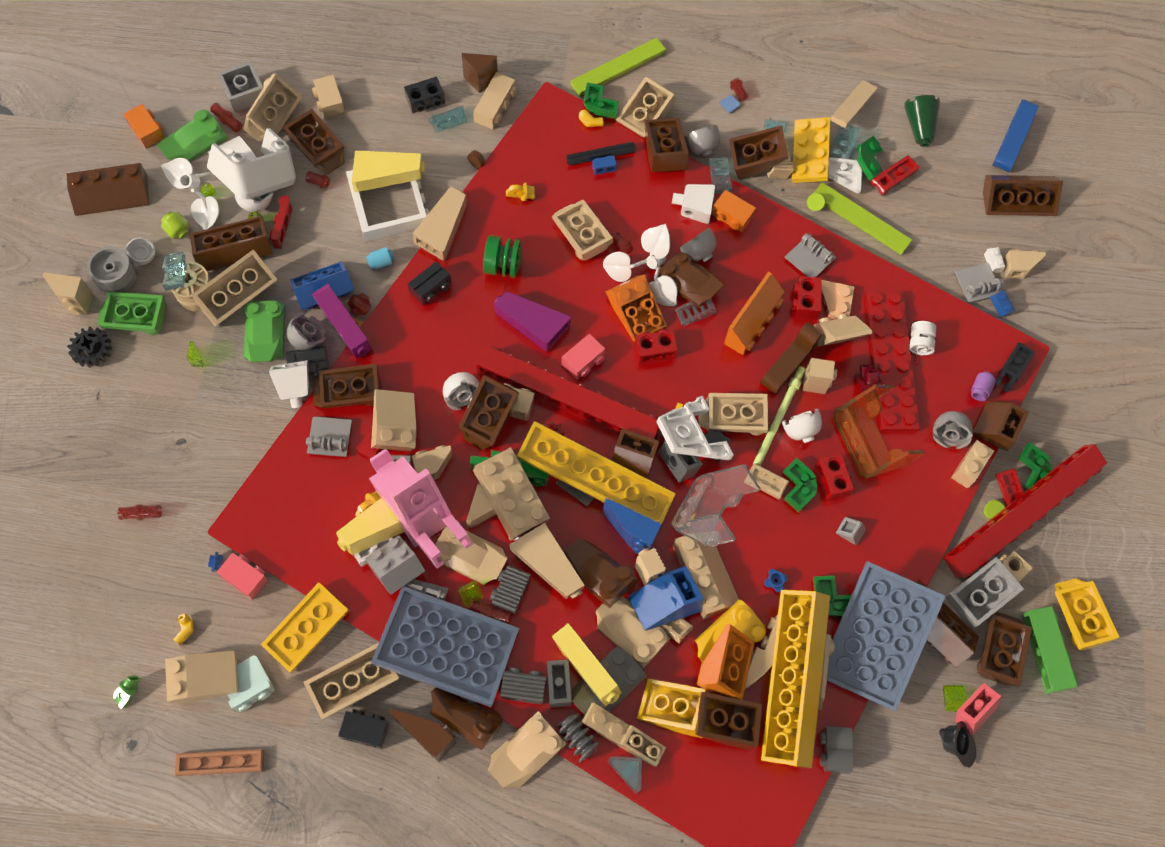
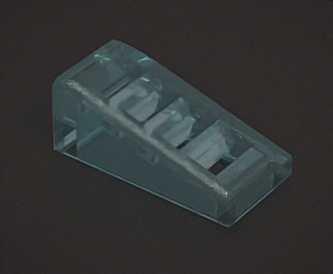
[675,299,717,326]

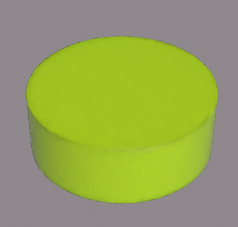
[807,193,826,211]
[983,500,1005,519]

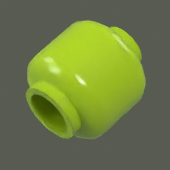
[161,211,190,239]

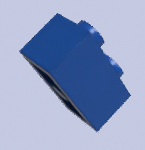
[592,156,617,175]
[990,290,1015,317]

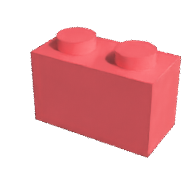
[561,333,605,380]
[217,553,268,600]
[955,683,1001,735]

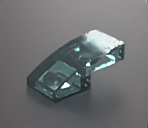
[709,157,732,194]
[162,252,186,291]

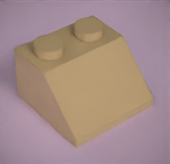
[42,272,94,315]

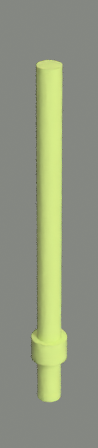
[753,366,806,466]

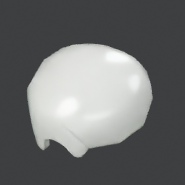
[126,237,155,266]

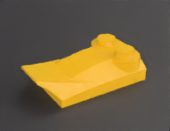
[1055,578,1120,650]
[695,600,766,662]

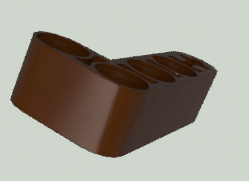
[760,322,823,394]

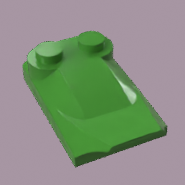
[157,110,228,162]
[97,292,166,335]
[244,301,285,362]

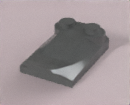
[571,646,647,715]

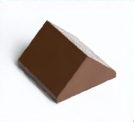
[462,53,498,93]

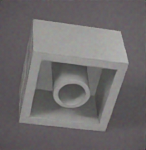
[218,61,263,113]
[365,536,425,595]

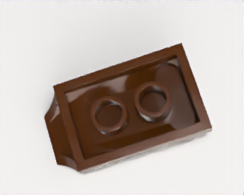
[283,109,344,174]
[658,252,725,308]
[313,364,381,408]
[458,375,520,450]
[564,538,638,608]
[977,612,1032,686]
[430,687,503,750]

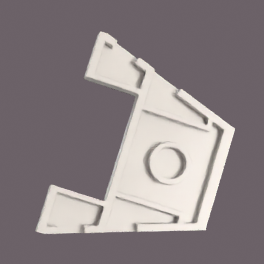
[657,396,733,460]

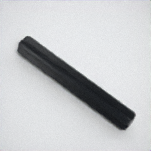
[566,142,635,165]

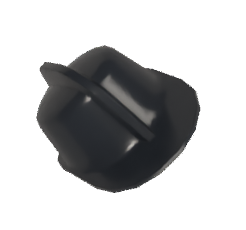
[939,721,976,768]

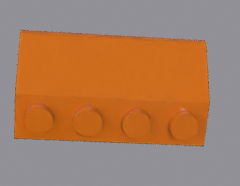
[724,271,784,355]

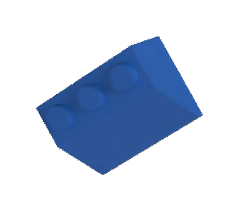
[290,261,354,310]

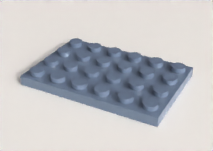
[827,561,946,711]
[371,586,519,707]

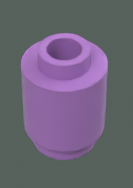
[971,372,996,401]

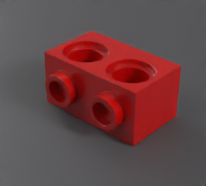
[792,276,822,319]
[635,329,678,364]
[815,454,855,501]

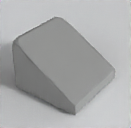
[836,517,866,545]

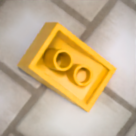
[637,679,709,738]

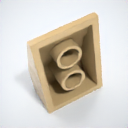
[616,77,676,138]
[814,314,872,347]
[371,389,416,451]
[165,650,239,705]

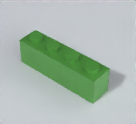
[1022,606,1077,694]

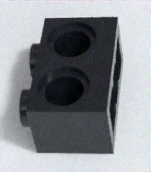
[404,76,445,114]

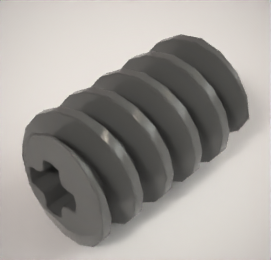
[556,713,599,763]

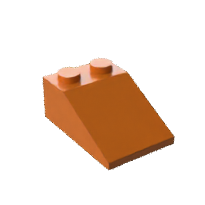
[697,624,755,700]

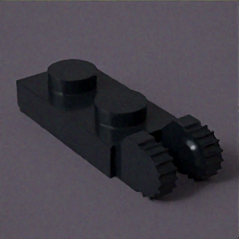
[995,342,1035,392]

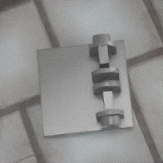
[785,233,836,277]
[955,263,1003,303]
[306,417,352,457]

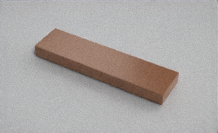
[175,749,264,777]

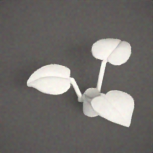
[161,148,235,230]
[603,224,678,306]

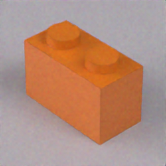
[123,104,164,149]
[712,190,756,232]

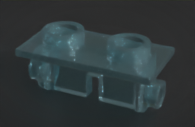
[429,106,467,133]

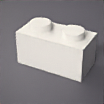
[984,247,1005,274]

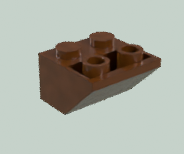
[973,402,1029,452]
[611,429,659,479]

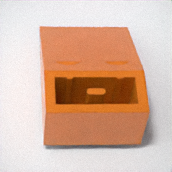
[606,275,667,342]

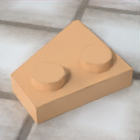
[822,280,854,320]

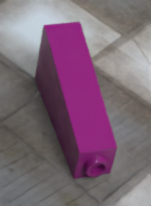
[312,284,372,359]
[494,291,571,352]

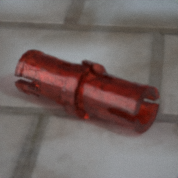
[210,103,243,132]
[117,504,162,520]
[469,599,512,624]

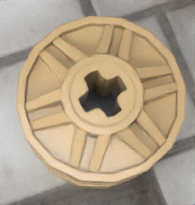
[168,262,211,312]

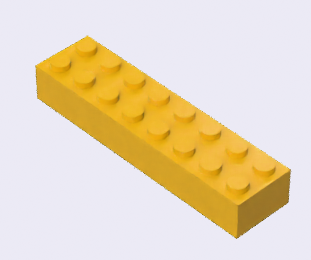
[761,590,830,768]

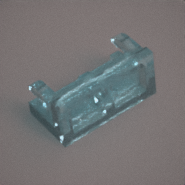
[829,125,860,159]

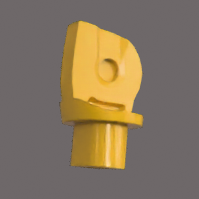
[506,182,535,201]
[355,491,381,516]

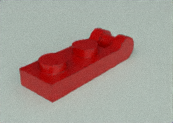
[870,155,920,196]
[269,195,293,249]

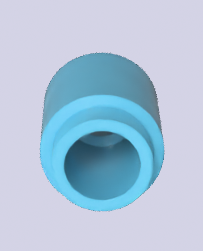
[366,247,395,270]

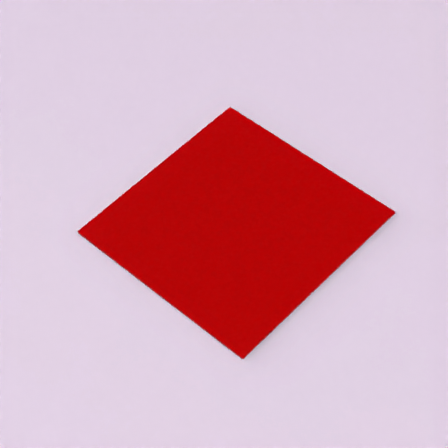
[208,82,1050,847]

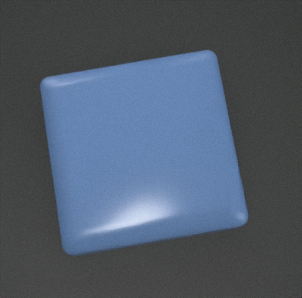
[719,95,741,113]

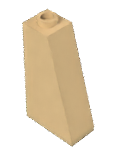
[412,187,467,261]
[510,523,584,599]

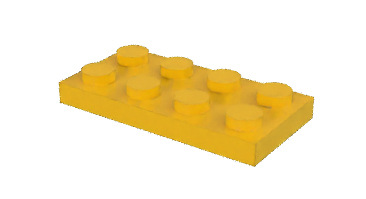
[792,117,831,183]
[261,583,350,673]

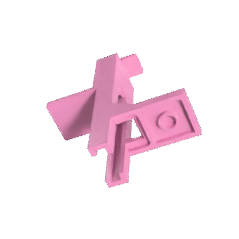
[369,449,473,568]

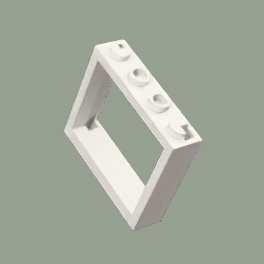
[346,170,429,242]

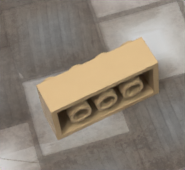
[473,448,550,541]

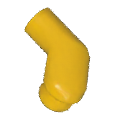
[579,110,603,127]
[173,613,194,646]

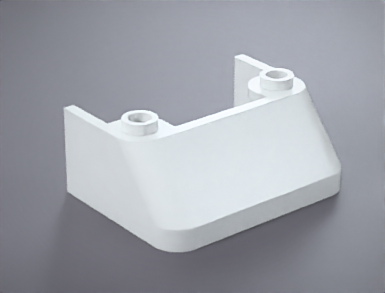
[207,128,296,199]

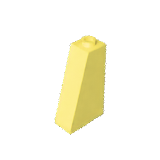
[352,151,425,192]
[336,498,405,555]
[552,624,622,707]

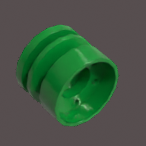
[483,235,522,278]

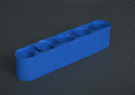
[992,99,1039,172]

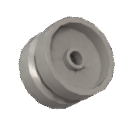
[87,246,137,294]

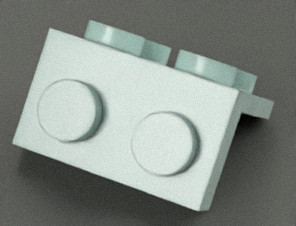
[228,656,275,713]

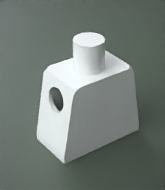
[672,184,715,224]
[269,360,309,408]

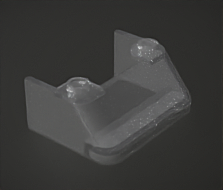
[671,464,761,547]

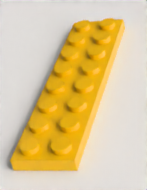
[516,421,676,525]

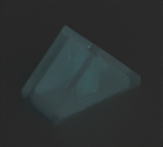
[607,756,642,794]

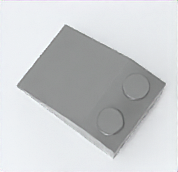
[945,557,1024,629]

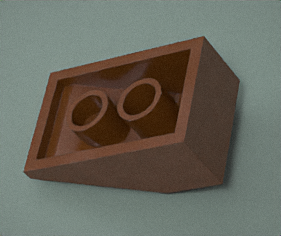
[644,118,689,172]
[729,125,788,180]
[695,692,762,750]
[389,709,456,762]

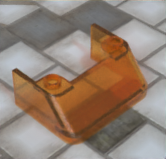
[834,384,925,478]

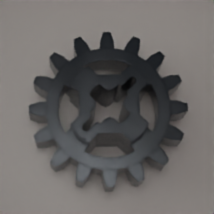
[67,326,113,368]

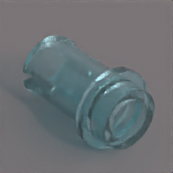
[763,118,786,133]

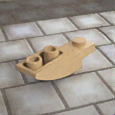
[745,614,778,690]
[582,703,666,767]

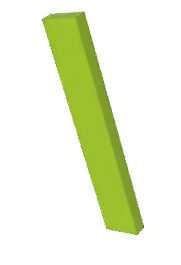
[570,37,666,97]
[814,182,912,255]

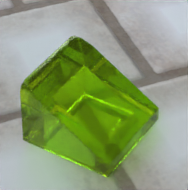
[187,341,206,367]
[458,580,483,607]
[943,685,968,712]

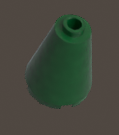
[904,95,940,147]

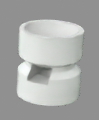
[909,321,936,355]

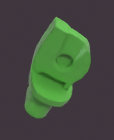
[114,675,141,709]

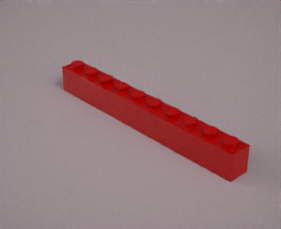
[476,345,660,439]
[942,444,1108,578]

